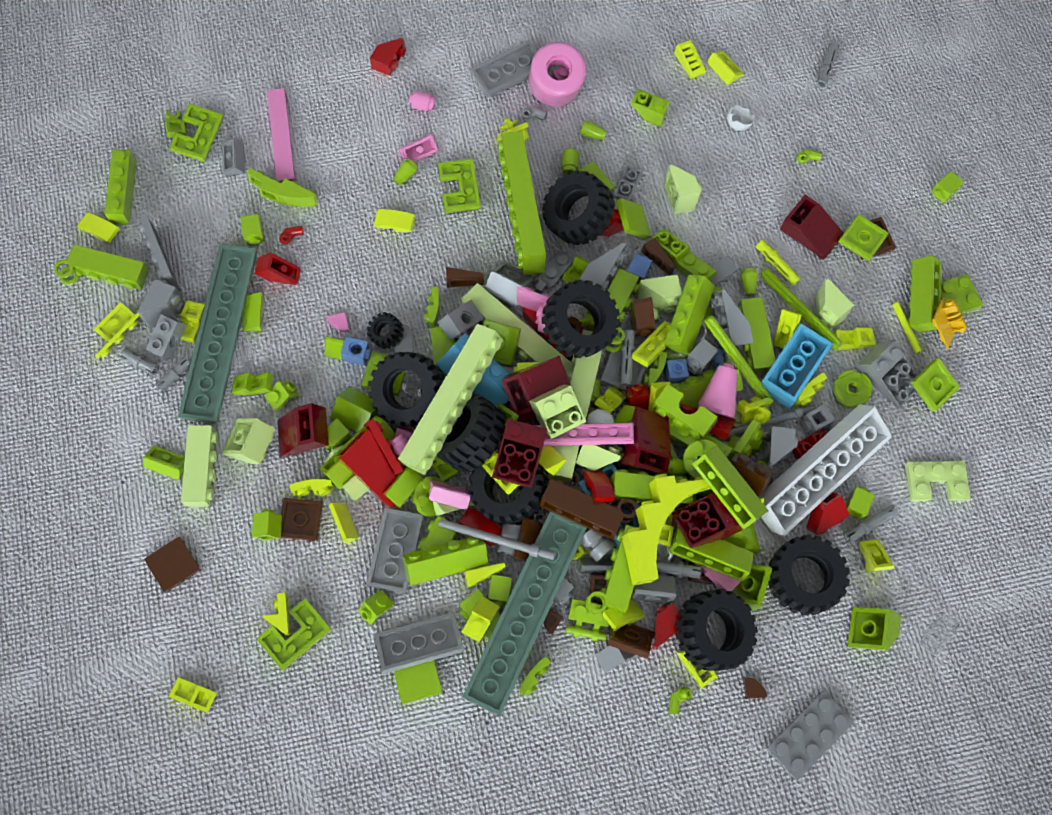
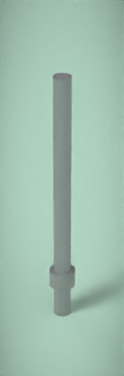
[711,405,816,441]
[439,519,556,560]

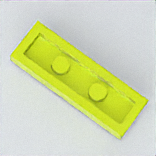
[632,321,671,368]

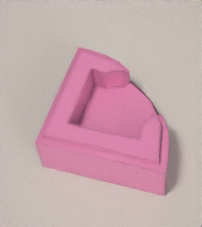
[327,313,349,332]

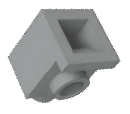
[802,404,835,434]

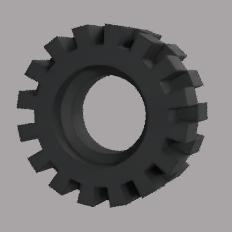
[367,312,404,349]

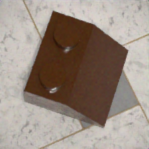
[730,453,773,498]

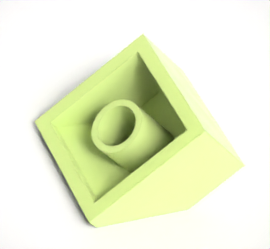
[664,164,702,214]
[636,275,682,314]
[815,279,854,330]
[221,418,275,464]

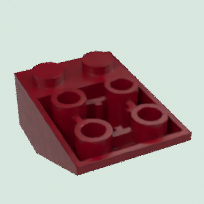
[780,195,844,260]
[501,356,574,416]
[277,403,329,458]
[621,406,671,474]
[492,419,547,488]
[672,493,743,549]

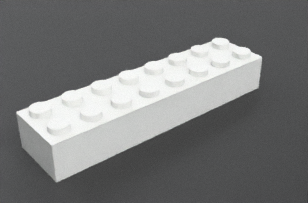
[760,404,892,536]

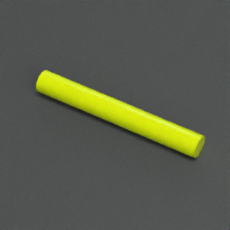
[892,302,922,354]

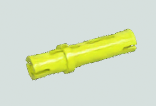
[755,239,801,286]

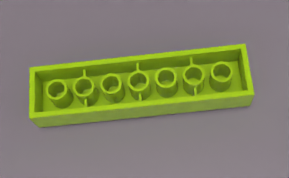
[498,131,546,276]

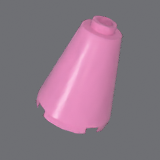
[697,363,737,418]

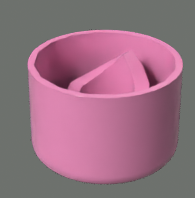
[528,42,586,107]

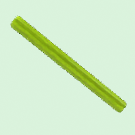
[761,269,842,350]
[704,315,774,407]

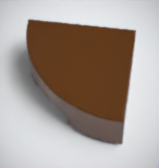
[543,609,563,635]
[743,677,767,699]

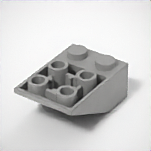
[580,243,627,291]
[708,289,753,349]
[857,341,918,408]

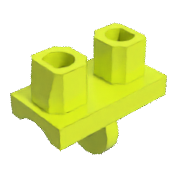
[496,118,529,143]
[736,396,773,424]

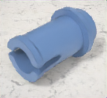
[713,349,725,370]

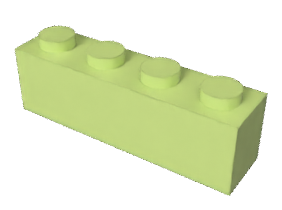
[181,425,218,507]

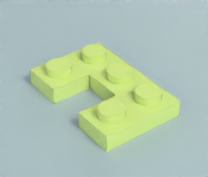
[905,461,971,501]

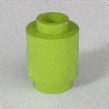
[561,148,580,175]

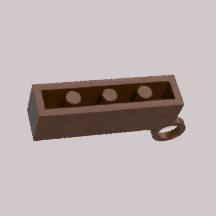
[540,479,638,540]

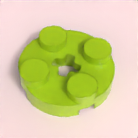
[832,370,873,408]
[683,439,722,478]
[412,477,445,517]

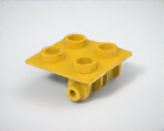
[932,297,967,349]

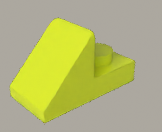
[773,309,802,349]
[859,539,894,573]
[262,592,292,637]
[462,596,500,643]

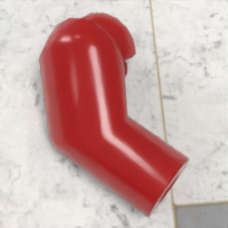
[279,226,304,245]

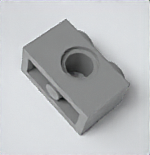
[438,300,484,341]
[146,314,187,359]
[686,338,718,377]

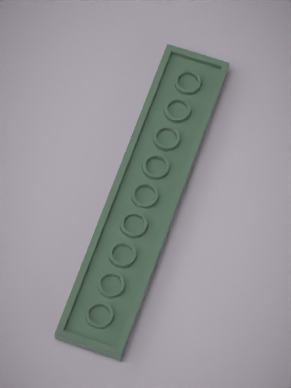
[178,244,258,424]
[462,512,587,717]

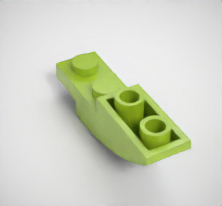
[247,168,318,207]
[651,228,717,281]

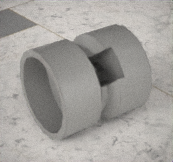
[497,524,521,558]
[580,530,617,563]

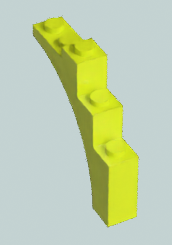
[622,474,711,586]

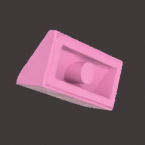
[399,134,439,162]
[429,480,471,509]

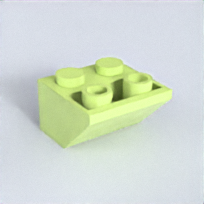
[529,384,586,439]
[576,444,624,471]

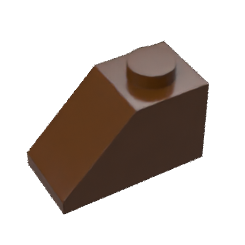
[629,297,655,337]

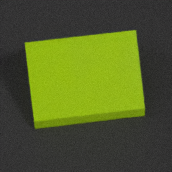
[330,387,378,433]
[732,565,772,611]

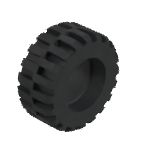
[542,171,615,245]
[541,280,620,358]
[368,352,445,426]
[436,394,506,472]
[468,447,547,525]
[768,535,850,616]
[675,589,758,671]

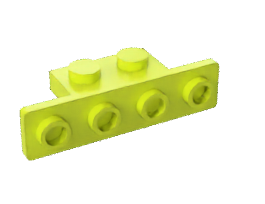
[93,302,139,359]

